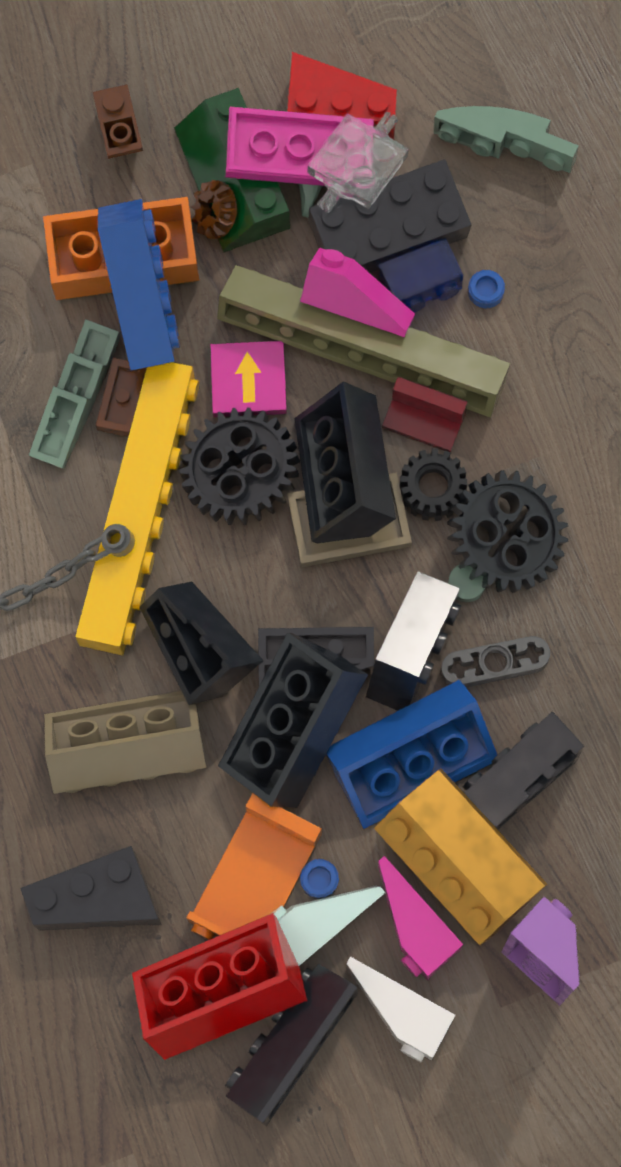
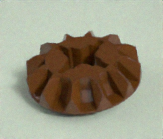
[190,180,237,239]

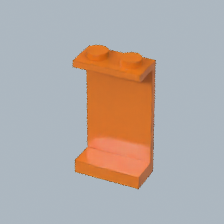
[186,793,322,940]

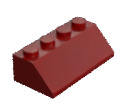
[132,913,307,1060]

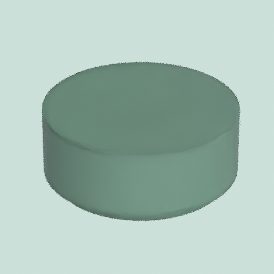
[448,564,485,602]

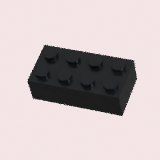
[308,159,472,273]

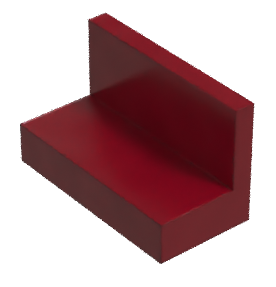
[382,377,468,453]

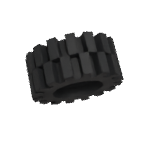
[400,448,467,521]

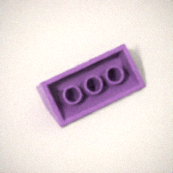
[501,897,579,1006]

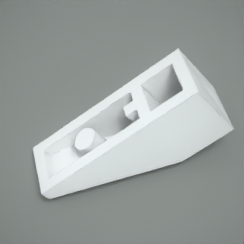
[347,957,455,1062]

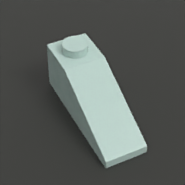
[271,886,385,966]

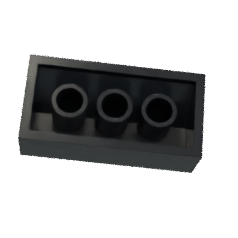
[294,381,396,544]
[218,632,368,808]
[225,964,357,1126]

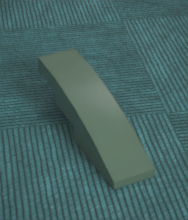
[28,319,122,468]

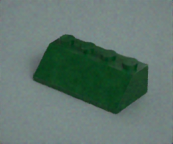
[174,88,290,253]

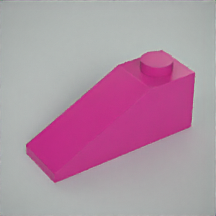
[300,248,415,337]
[378,856,463,980]

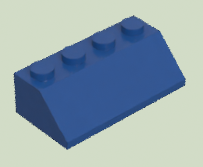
[326,680,498,829]

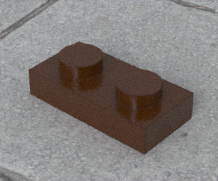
[96,358,147,437]

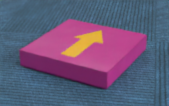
[211,341,287,417]

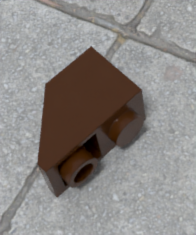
[92,84,143,159]

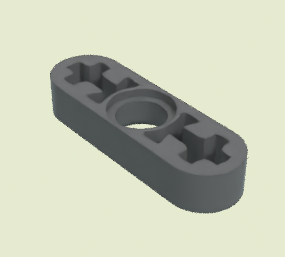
[441,636,550,687]

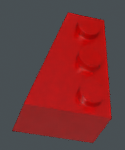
[287,52,397,142]

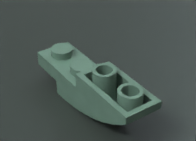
[433,106,579,173]

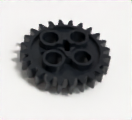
[179,407,300,525]
[447,470,568,593]

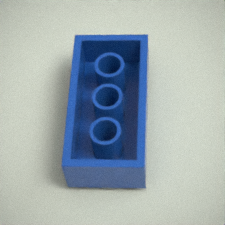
[98,199,180,370]

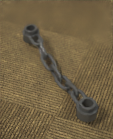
[0,524,135,611]

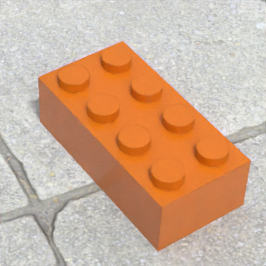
[43,197,200,300]

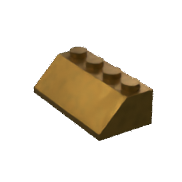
[374,769,547,945]

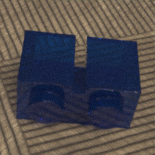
[378,238,464,313]

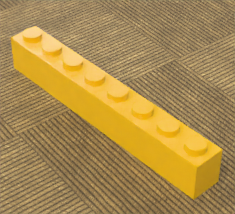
[75,362,199,656]

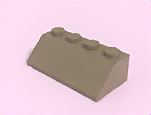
[44,691,206,794]

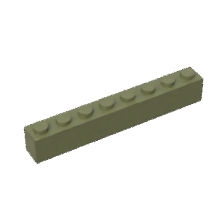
[217,265,510,418]

